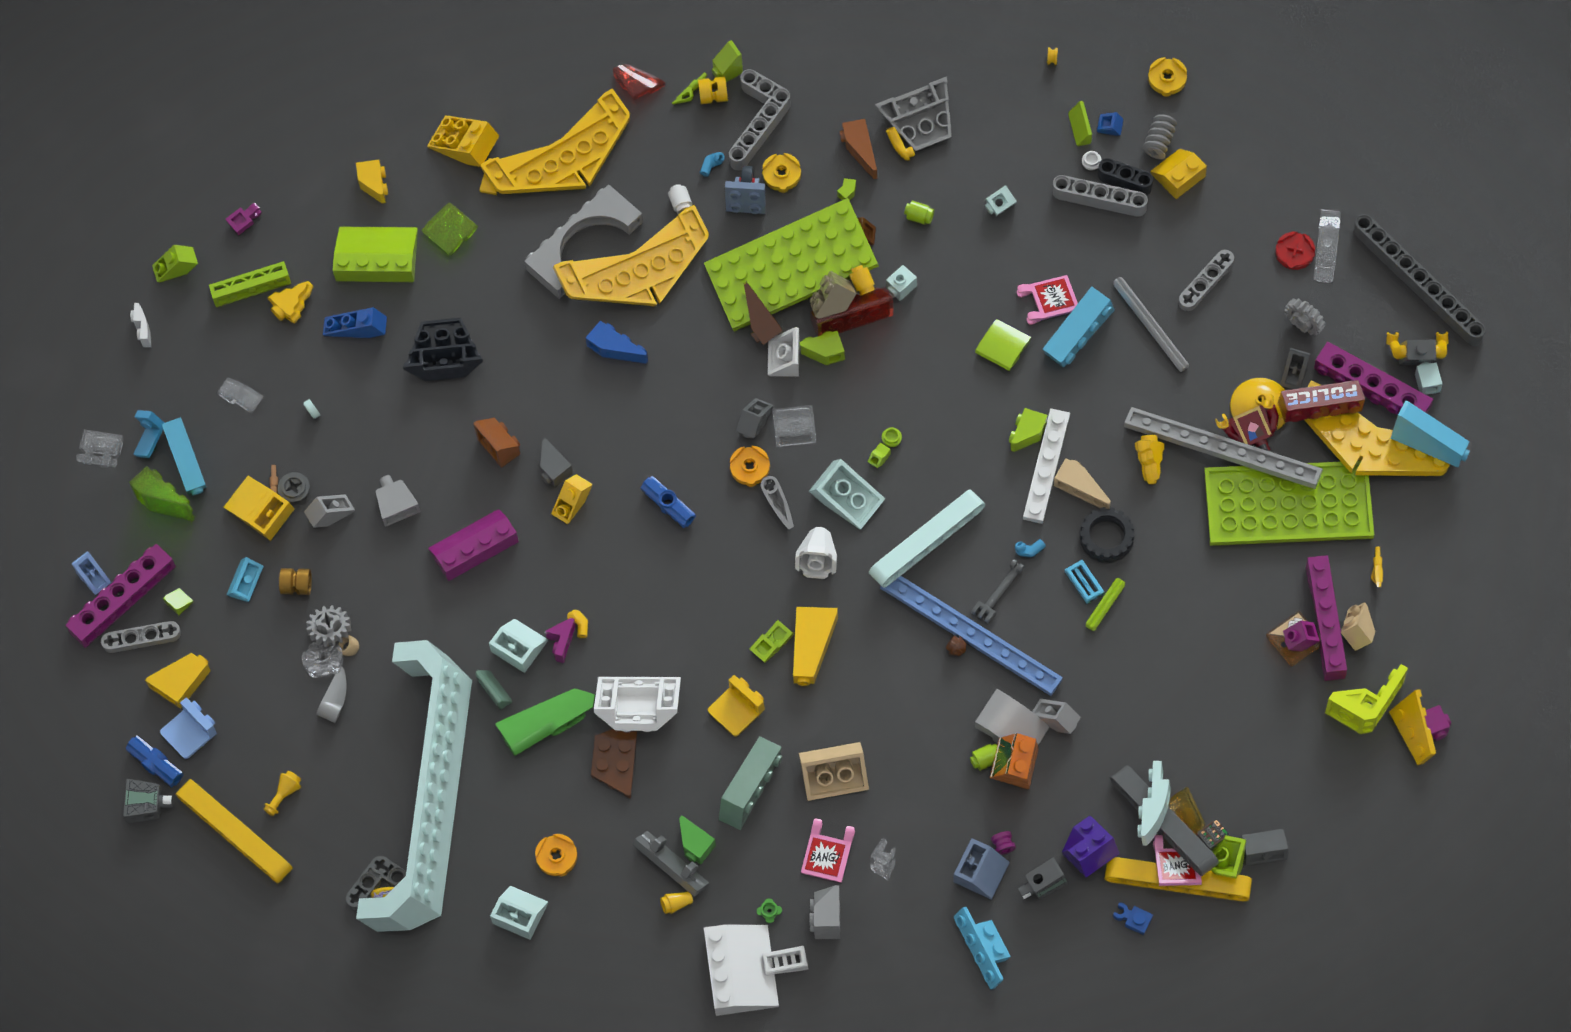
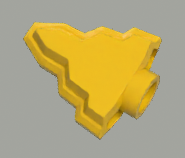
[267,281,314,324]
[1135,435,1164,485]

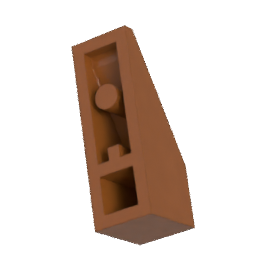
[839,119,877,179]

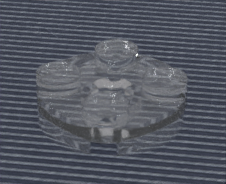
[302,642,344,678]

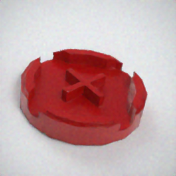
[1275,231,1315,270]

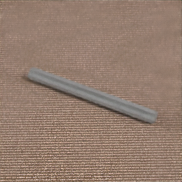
[1113,277,1189,372]

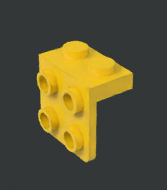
[708,675,765,737]

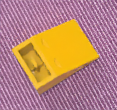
[427,115,499,167]
[224,476,295,541]

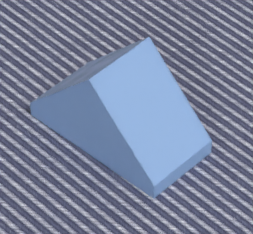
[72,551,112,595]

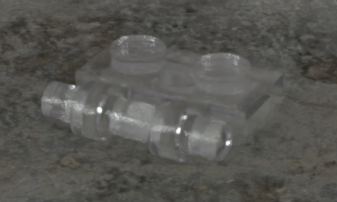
[76,429,124,468]

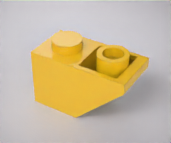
[356,159,388,203]
[551,474,593,524]

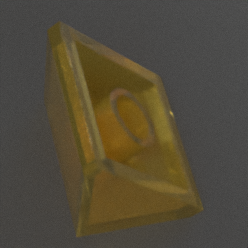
[1168,787,1205,835]

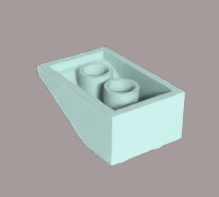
[809,459,885,530]

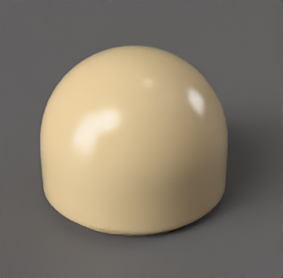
[338,635,359,656]

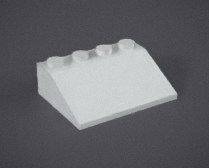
[704,925,779,1016]

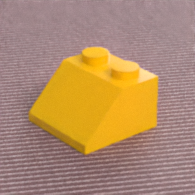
[1150,149,1207,199]

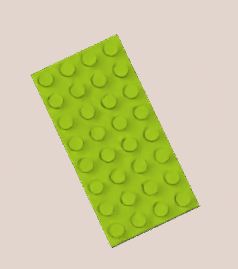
[704,198,879,331]
[1204,461,1374,546]

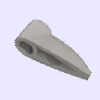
[761,476,794,529]
[316,666,347,723]

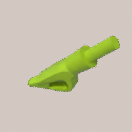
[672,72,708,105]

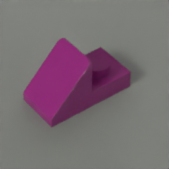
[545,618,576,663]

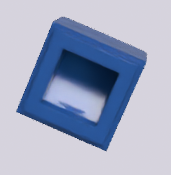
[1097,112,1123,136]

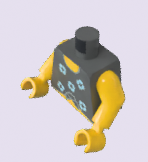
[1386,332,1449,365]

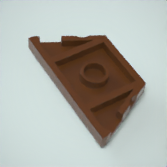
[591,729,638,798]

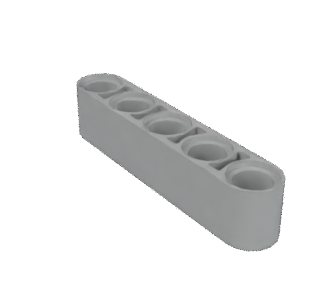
[1053,175,1148,217]

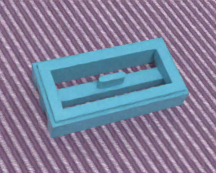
[1065,560,1104,604]

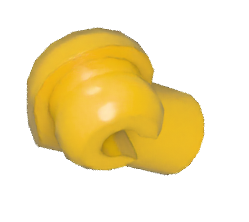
[567,610,588,638]

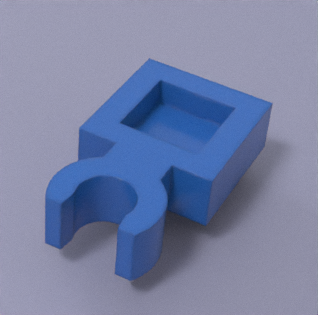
[1113,903,1153,935]

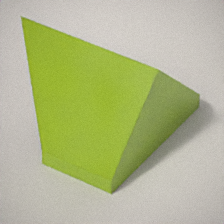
[1211,835,1246,879]

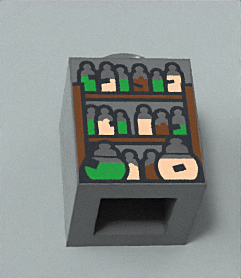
[1196,818,1230,851]

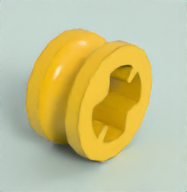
[1047,47,1058,65]

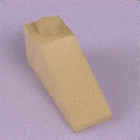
[1054,458,1111,509]

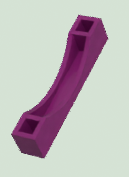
[1306,555,1347,681]

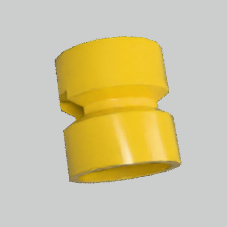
[698,76,728,105]

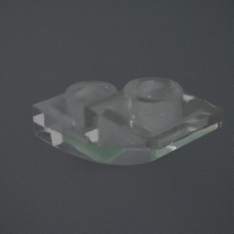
[217,377,263,413]

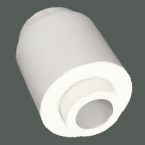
[668,184,692,214]

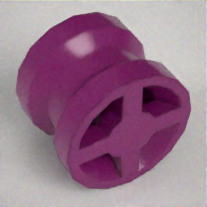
[991,831,1016,855]

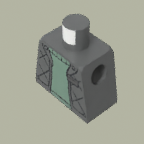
[123,779,173,823]
[1018,857,1069,899]

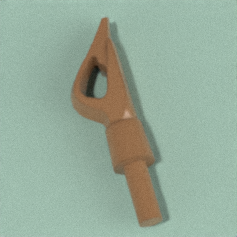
[269,465,278,494]

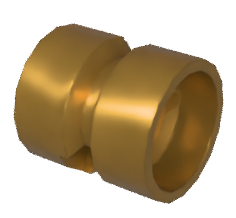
[279,568,312,595]

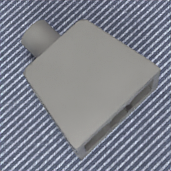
[376,475,420,527]

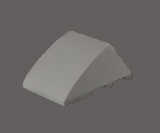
[875,76,951,152]

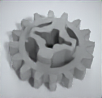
[1284,298,1325,335]
[306,605,351,647]

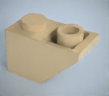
[1341,602,1375,651]

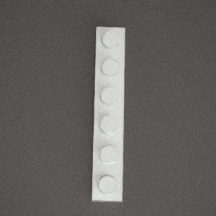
[1023,408,1070,524]

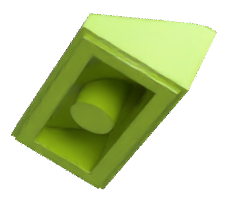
[1068,101,1092,146]

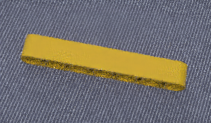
[175,779,293,884]
[1104,857,1252,901]

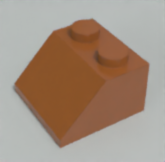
[473,418,520,468]

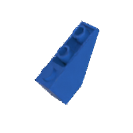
[323,307,387,338]
[586,320,648,364]

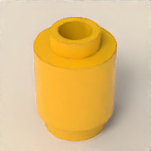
[849,265,875,296]

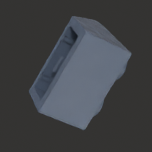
[953,838,1010,900]

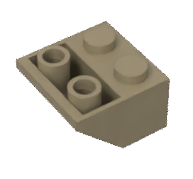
[810,271,856,319]

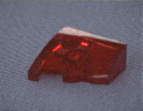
[613,64,666,100]

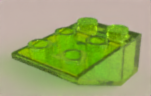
[129,466,195,522]

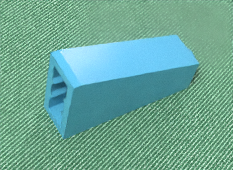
[1391,401,1470,467]
[162,417,207,495]

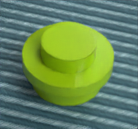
[882,427,902,447]

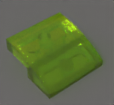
[421,202,479,256]

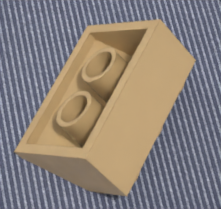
[799,742,869,801]

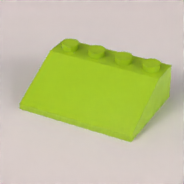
[333,227,418,282]

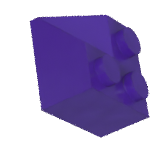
[1062,815,1120,877]

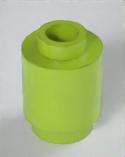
[904,200,935,225]
[970,744,997,771]

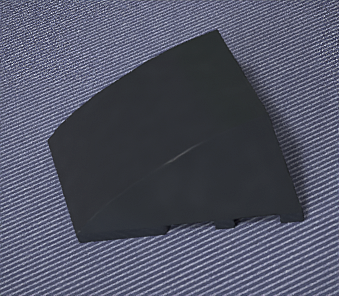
[403,318,483,381]

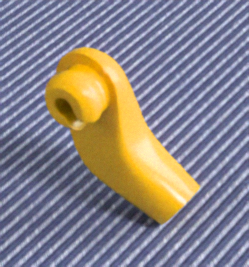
[886,127,915,161]

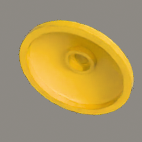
[1230,378,1286,430]

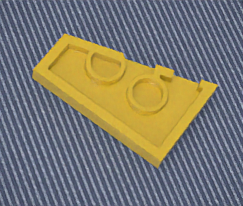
[1389,689,1436,765]

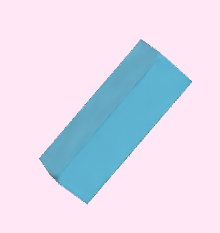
[227,557,264,602]

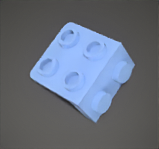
[160,697,217,759]

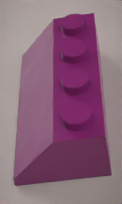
[428,509,519,581]

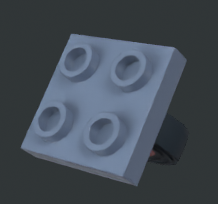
[725,166,766,214]

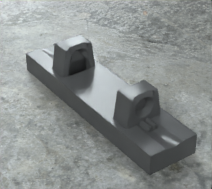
[632,831,709,897]

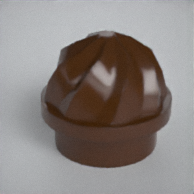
[945,635,966,656]

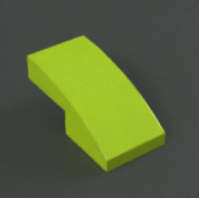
[750,620,794,663]

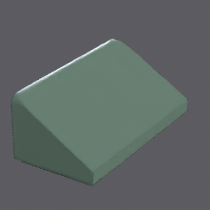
[475,670,512,710]

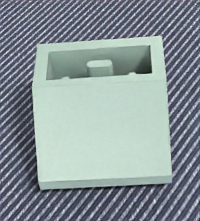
[489,619,548,673]
[490,886,548,940]

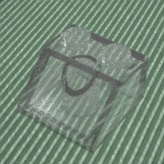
[772,405,816,447]

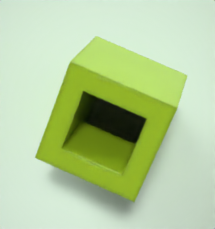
[837,178,856,201]
[868,443,891,468]

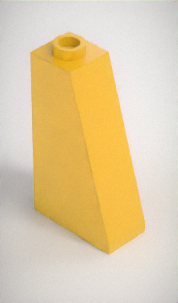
[793,607,838,686]

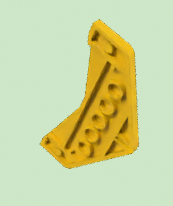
[480,88,630,194]
[553,205,709,306]
[1304,380,1450,476]

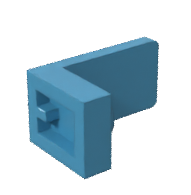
[134,410,165,458]

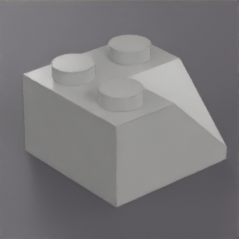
[810,885,840,939]

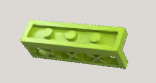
[209,261,291,307]

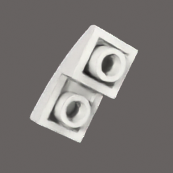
[130,303,151,347]

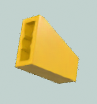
[145,653,211,709]

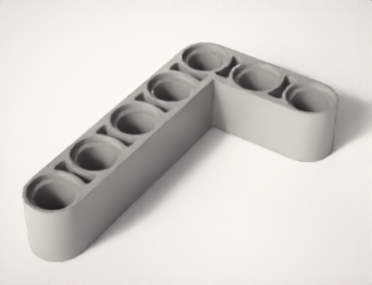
[729,69,791,170]

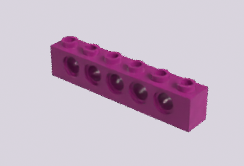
[1314,341,1433,414]
[66,544,176,648]

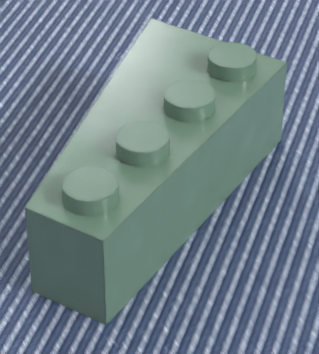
[718,736,783,830]

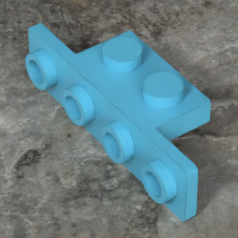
[954,907,1011,989]

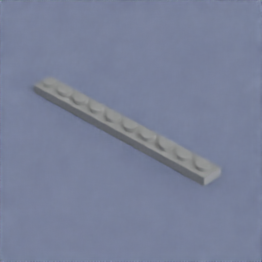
[1124,407,1322,489]

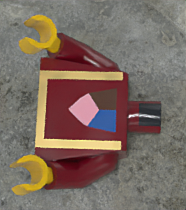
[1215,394,1279,451]

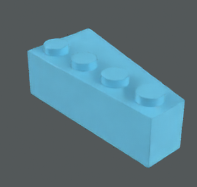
[1043,286,1115,367]

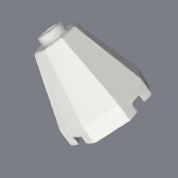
[795,527,837,579]

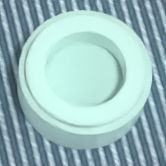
[303,399,320,419]

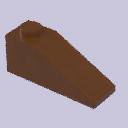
[743,281,783,345]

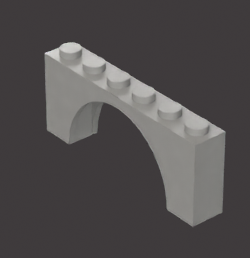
[524,184,643,299]

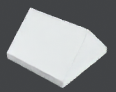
[768,327,800,376]

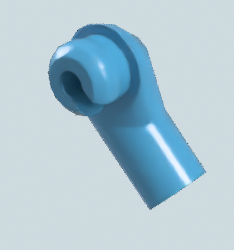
[700,152,725,177]
[1015,539,1046,557]

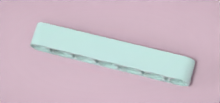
[869,490,985,588]

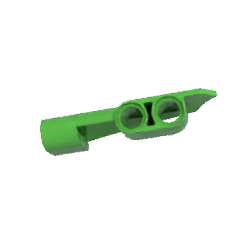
[495,688,595,756]

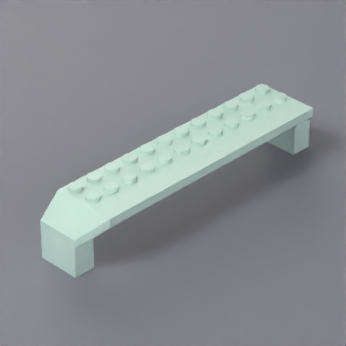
[356,640,472,932]

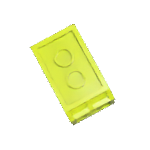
[1325,664,1408,734]

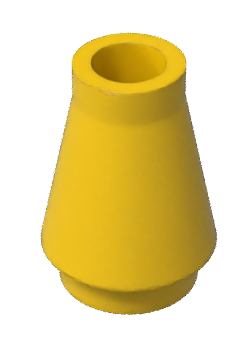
[660,891,693,914]

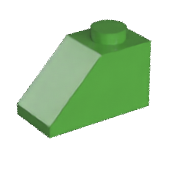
[679,816,716,865]

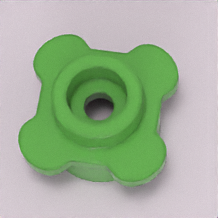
[757,898,782,923]

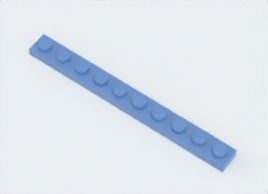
[880,576,1063,696]

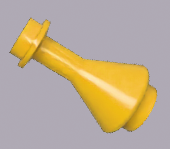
[263,771,301,816]

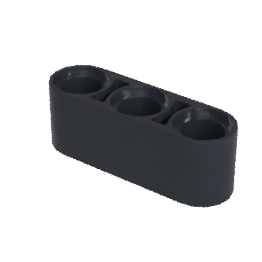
[1098,158,1153,195]

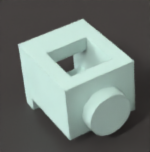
[985,185,1017,216]

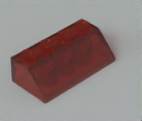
[810,287,893,336]

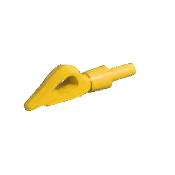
[1371,546,1383,587]

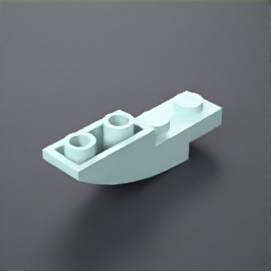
[1138,761,1171,846]

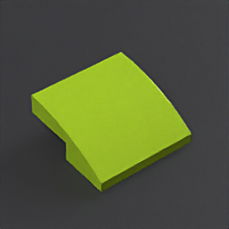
[975,319,1031,371]

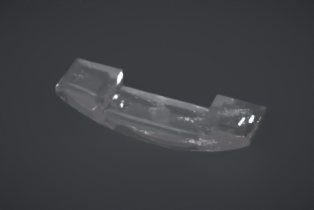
[1313,209,1341,283]

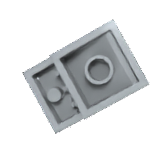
[975,689,1050,745]

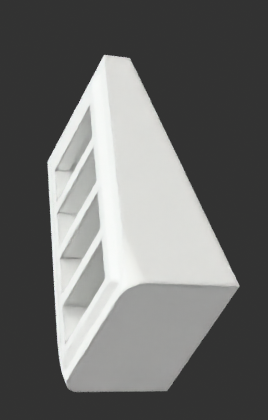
[762,946,808,975]

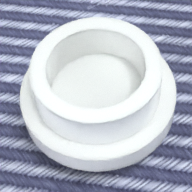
[1082,151,1101,170]

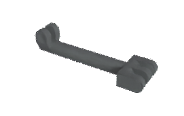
[971,559,1025,624]

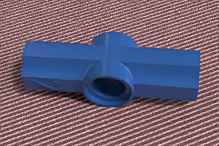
[640,476,696,528]
[125,736,183,788]

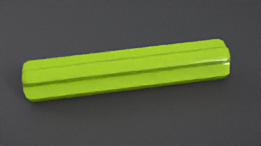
[1086,578,1125,631]

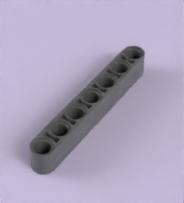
[1110,765,1219,876]

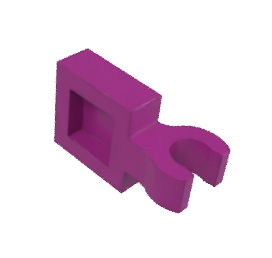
[225,203,262,236]

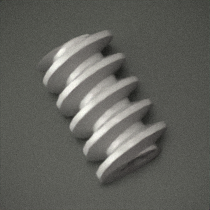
[1143,115,1177,160]

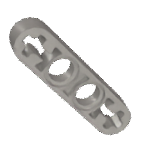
[1179,250,1234,311]
[101,621,181,653]

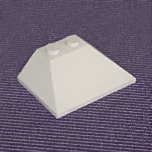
[594,677,681,732]

